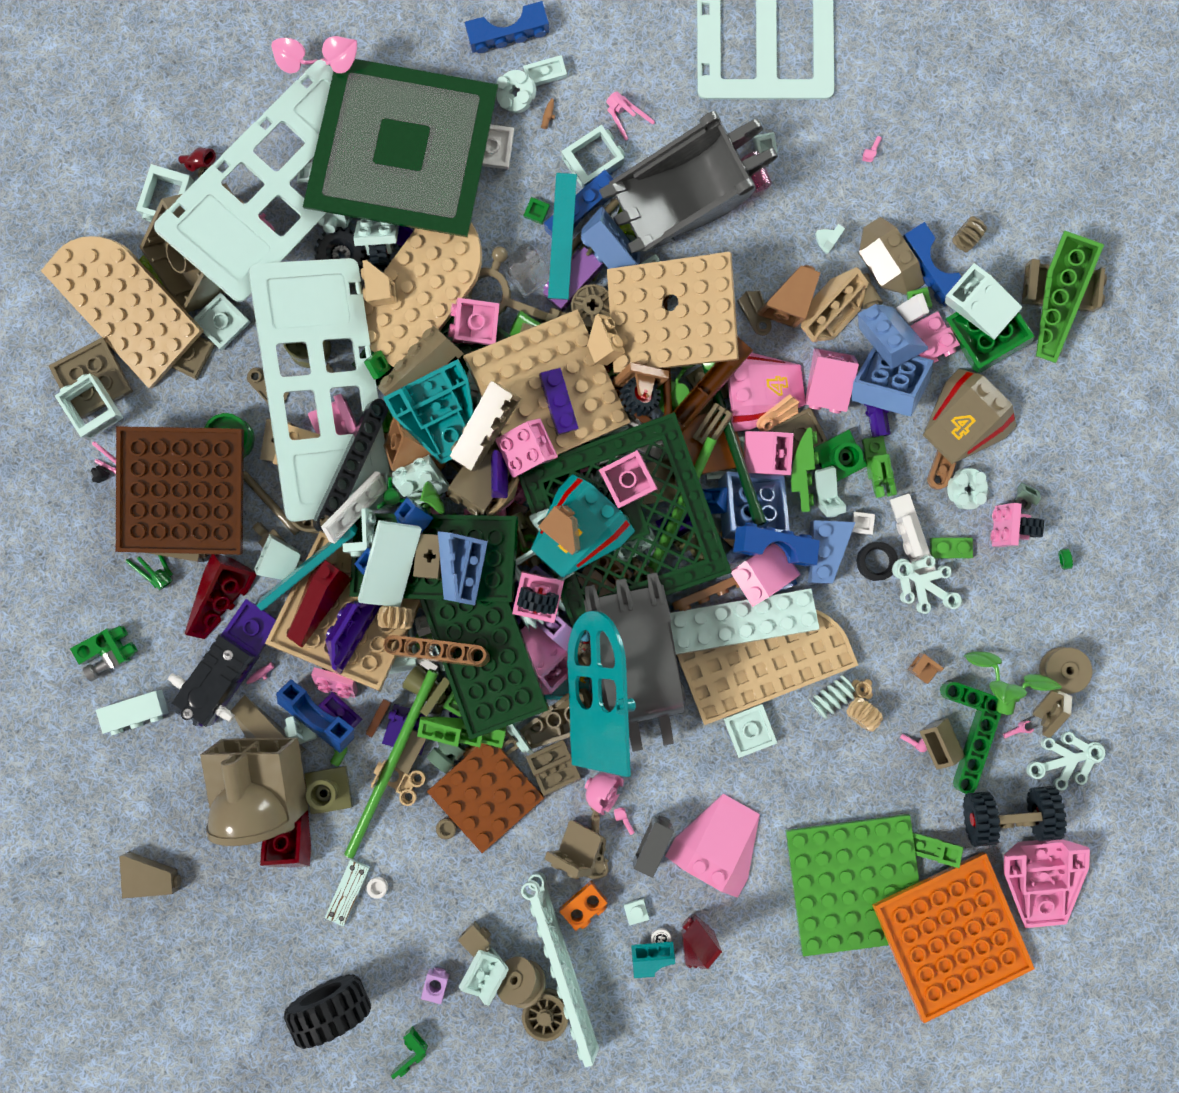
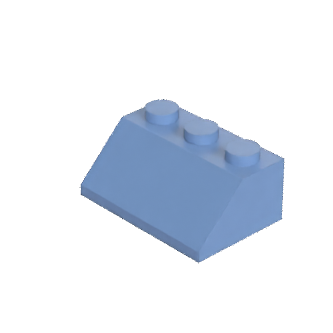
[581,206,640,269]
[858,304,928,369]

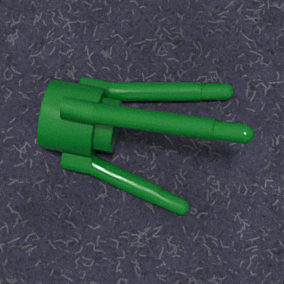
[377,477,415,509]
[126,555,173,590]

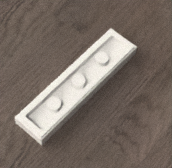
[321,471,388,544]

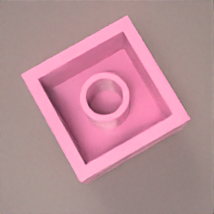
[599,450,658,508]

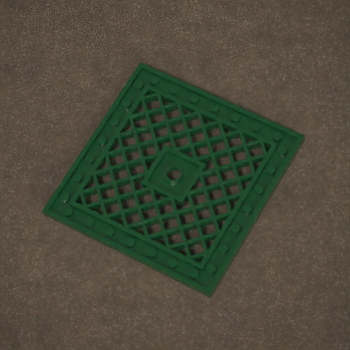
[518,412,732,628]

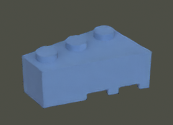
[808,520,855,584]
[438,531,488,605]

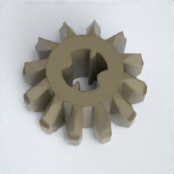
[952,216,987,253]

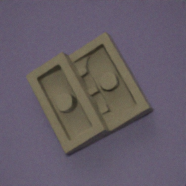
[526,740,582,797]

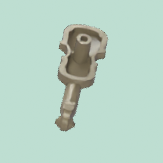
[587,808,609,879]

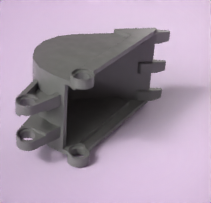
[599,111,778,253]
[584,573,686,752]

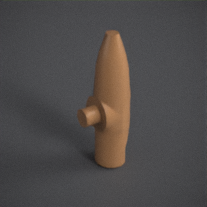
[541,98,555,129]

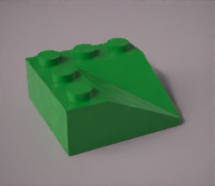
[946,312,1035,374]

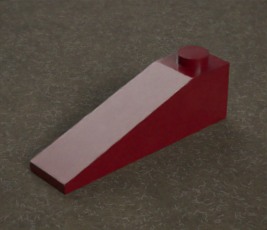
[185,554,256,639]
[286,560,352,648]
[260,779,311,868]
[681,915,722,969]

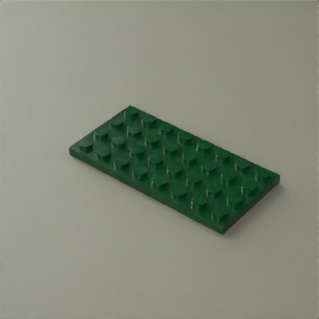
[349,513,518,602]
[420,599,550,740]

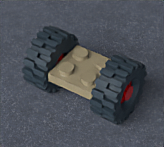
[963,786,1067,847]

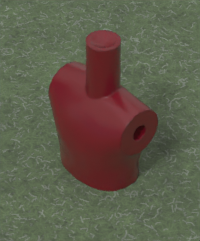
[178,147,216,172]

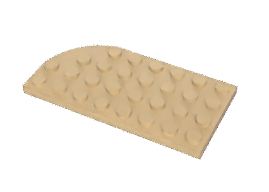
[364,222,482,367]
[41,236,204,388]
[677,610,858,725]

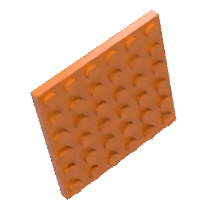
[872,852,1035,1023]

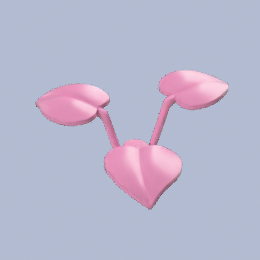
[271,36,357,73]

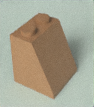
[757,265,821,328]
[383,417,446,471]

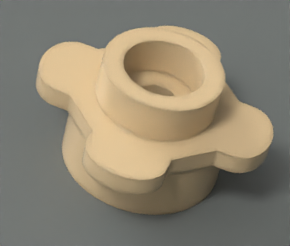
[851,679,873,700]

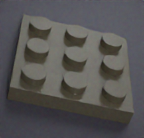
[49,337,133,419]

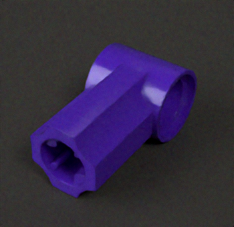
[864,404,891,437]

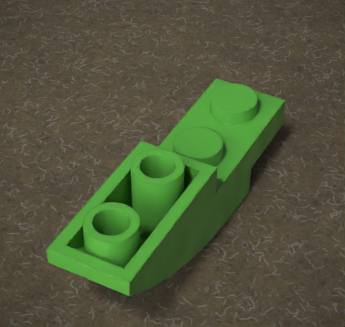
[791,427,819,512]

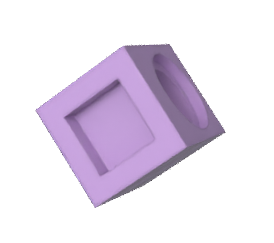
[421,967,450,1004]

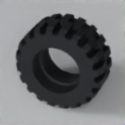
[284,974,371,1049]

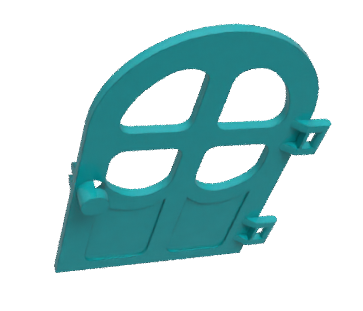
[567,611,636,777]

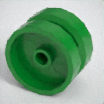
[204,413,255,458]

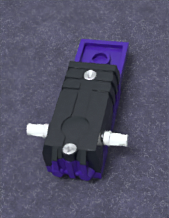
[167,599,277,727]

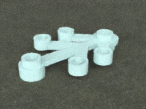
[892,555,962,614]
[1026,732,1105,791]

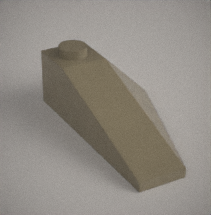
[519,688,593,749]
[231,695,306,755]

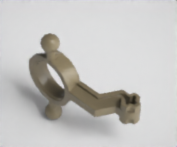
[465,246,567,322]

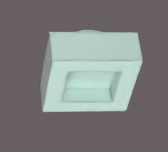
[623,898,649,926]

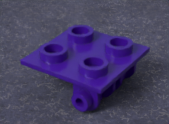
[382,704,426,755]

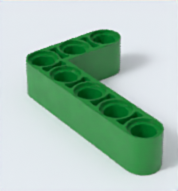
[940,681,1001,794]

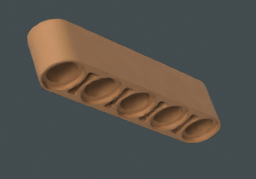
[383,635,490,667]

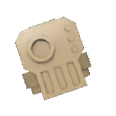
[371,759,426,806]

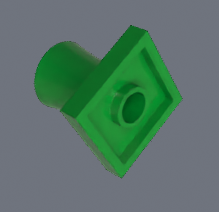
[814,429,867,481]

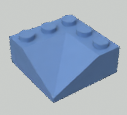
[851,347,934,417]
[718,472,790,539]

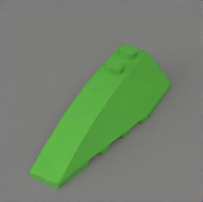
[1036,231,1104,363]

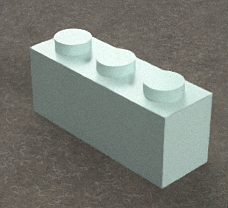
[96,690,169,736]

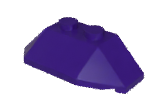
[325,600,382,675]

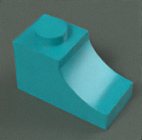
[631,941,675,979]

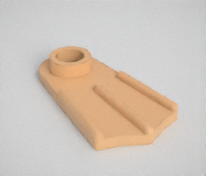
[756,394,799,431]

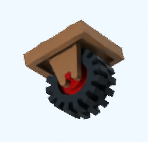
[613,362,669,417]

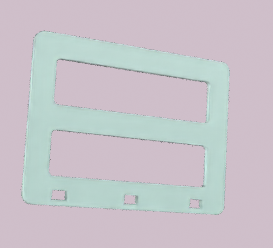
[697,0,834,99]

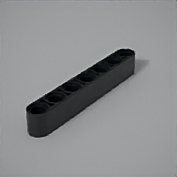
[313,399,388,532]

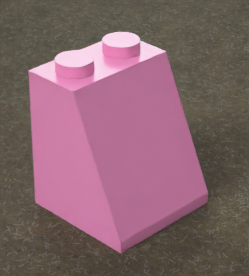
[805,348,859,414]
[731,543,801,607]

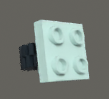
[353,219,399,268]

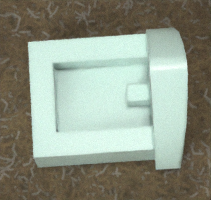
[815,224,845,254]

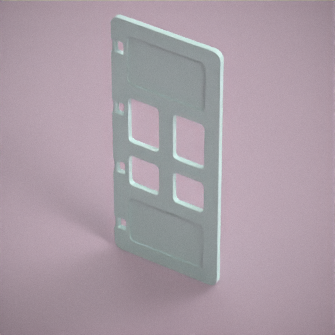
[154,60,333,302]
[248,258,393,522]

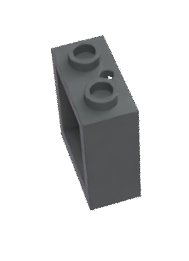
[632,815,674,878]

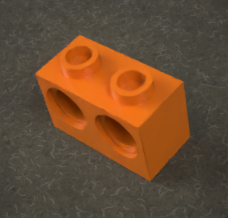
[559,880,608,931]

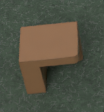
[907,653,944,684]

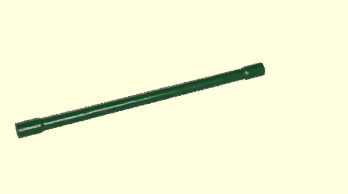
[701,364,767,526]

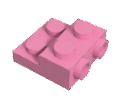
[449,298,499,345]
[910,311,960,364]

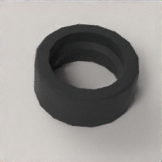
[856,542,898,581]

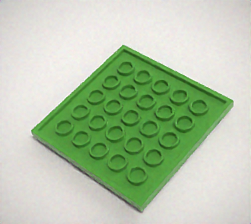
[785,814,919,957]

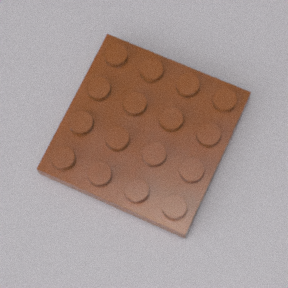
[427,743,544,853]

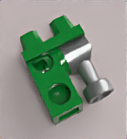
[70,626,138,682]

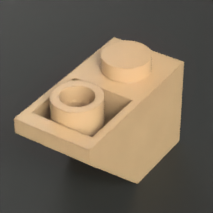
[361,260,397,307]
[587,314,625,366]

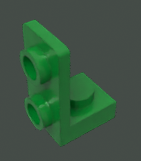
[391,1026,428,1079]

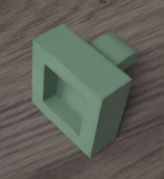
[1015,482,1041,510]

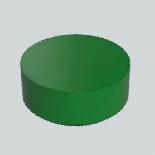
[1058,548,1073,570]

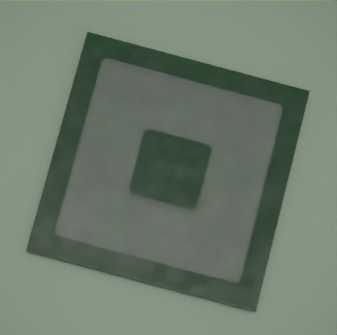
[303,59,498,238]

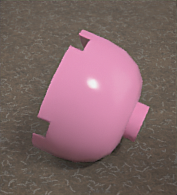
[585,772,624,815]

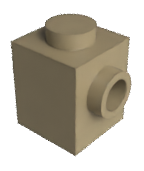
[458,921,492,957]

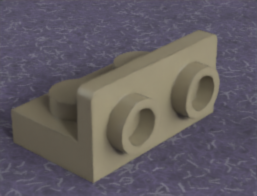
[1033,690,1072,738]

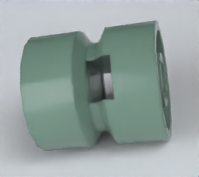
[427,742,466,774]

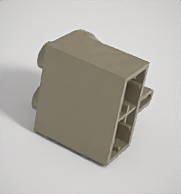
[200,738,309,846]

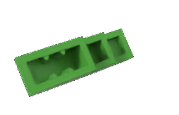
[417,717,507,748]

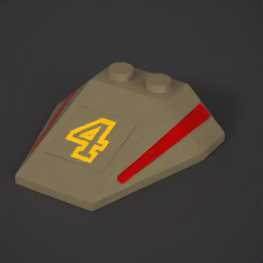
[923,369,1016,464]

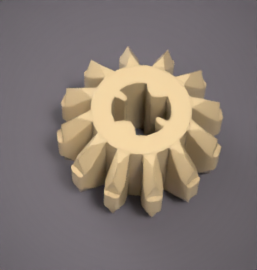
[377,606,414,630]
[846,698,883,732]

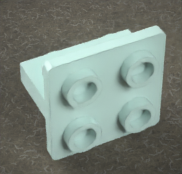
[459,948,509,1006]

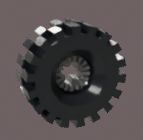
[314,227,369,274]

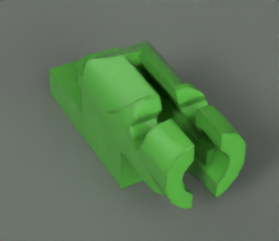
[862,436,897,498]

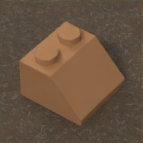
[538,505,580,555]

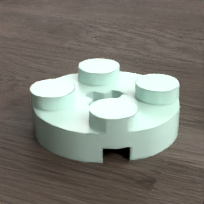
[496,70,536,113]
[947,468,988,509]

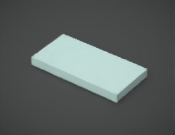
[358,520,422,607]

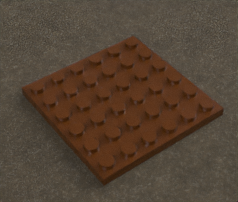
[115,426,244,555]

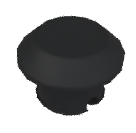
[91,465,110,483]

